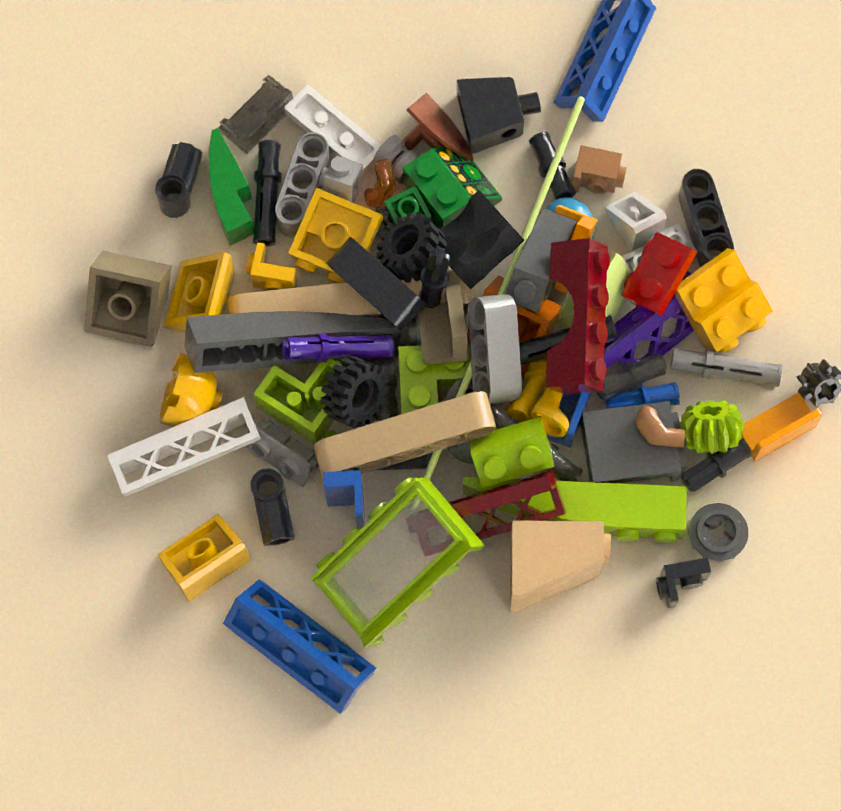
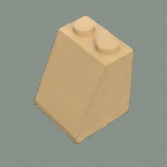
[510,521,611,612]

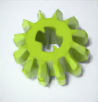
[680,399,744,454]

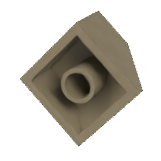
[84,251,172,347]

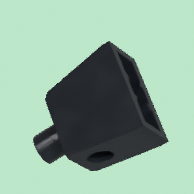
[456,77,541,154]

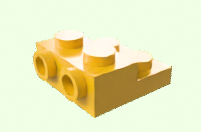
[288,188,383,283]
[674,248,773,352]

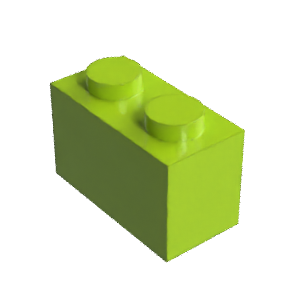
[470,416,554,488]

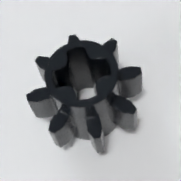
[797,359,841,407]

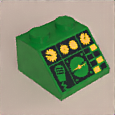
[402,147,502,229]

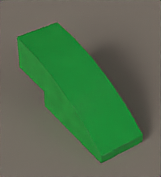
[209,128,254,246]

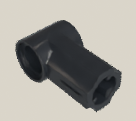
[155,142,203,218]
[251,468,295,546]

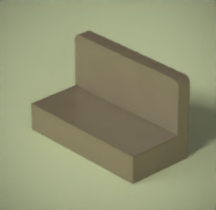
[417,282,468,364]

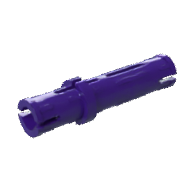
[282,333,393,363]

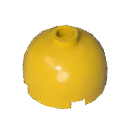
[160,353,222,427]

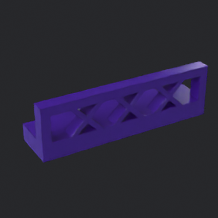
[603,271,694,395]

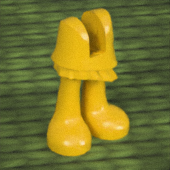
[503,358,569,437]

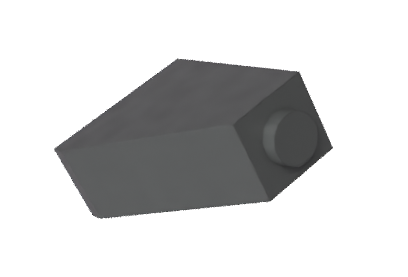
[506,208,577,312]

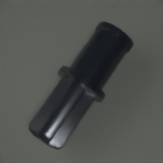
[418,247,451,308]
[681,438,752,492]

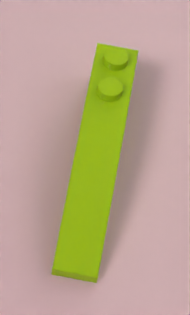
[463,477,687,544]

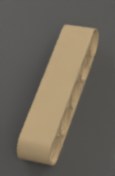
[314,392,497,482]

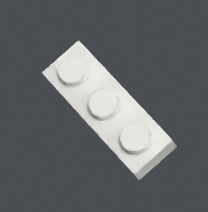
[284,84,381,177]

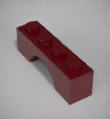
[546,238,610,394]

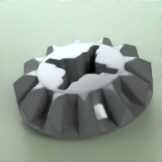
[688,503,749,563]

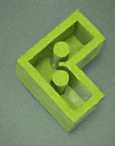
[398,343,471,414]
[253,359,357,444]

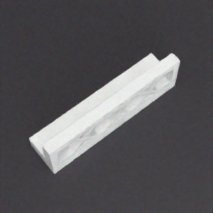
[107,397,261,497]

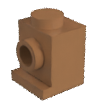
[572,145,627,194]

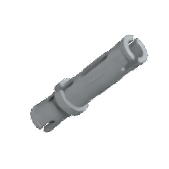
[670,347,782,387]

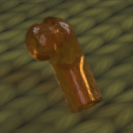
[364,159,396,207]

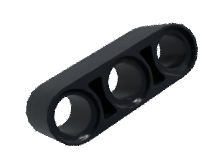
[679,169,734,268]
[326,237,426,331]

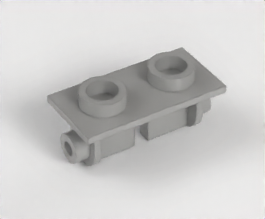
[245,419,319,487]

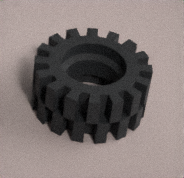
[376,212,447,283]
[321,356,389,429]

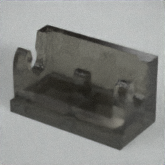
[218,75,293,154]

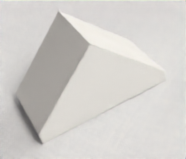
[605,191,667,252]

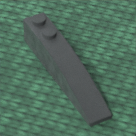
[184,311,410,373]

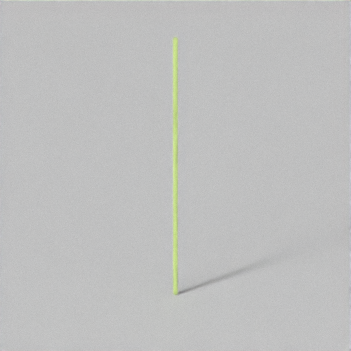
[410,97,584,514]

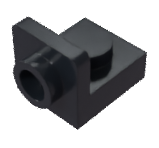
[656,558,711,608]

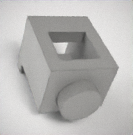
[318,156,363,203]

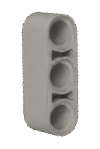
[275,132,330,238]
[468,294,522,404]

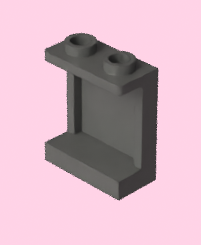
[580,401,686,483]

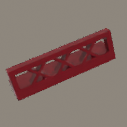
[406,470,567,557]

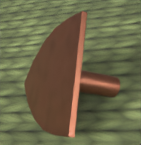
[403,92,474,161]

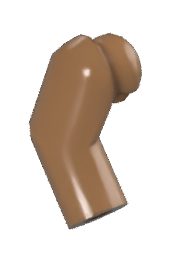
[635,406,685,448]

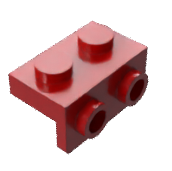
[622,231,697,317]

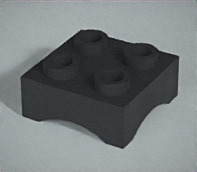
[439,190,525,289]

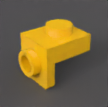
[246,243,298,291]

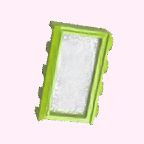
[310,477,485,648]

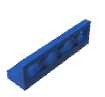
[553,0,657,122]
[223,579,376,714]

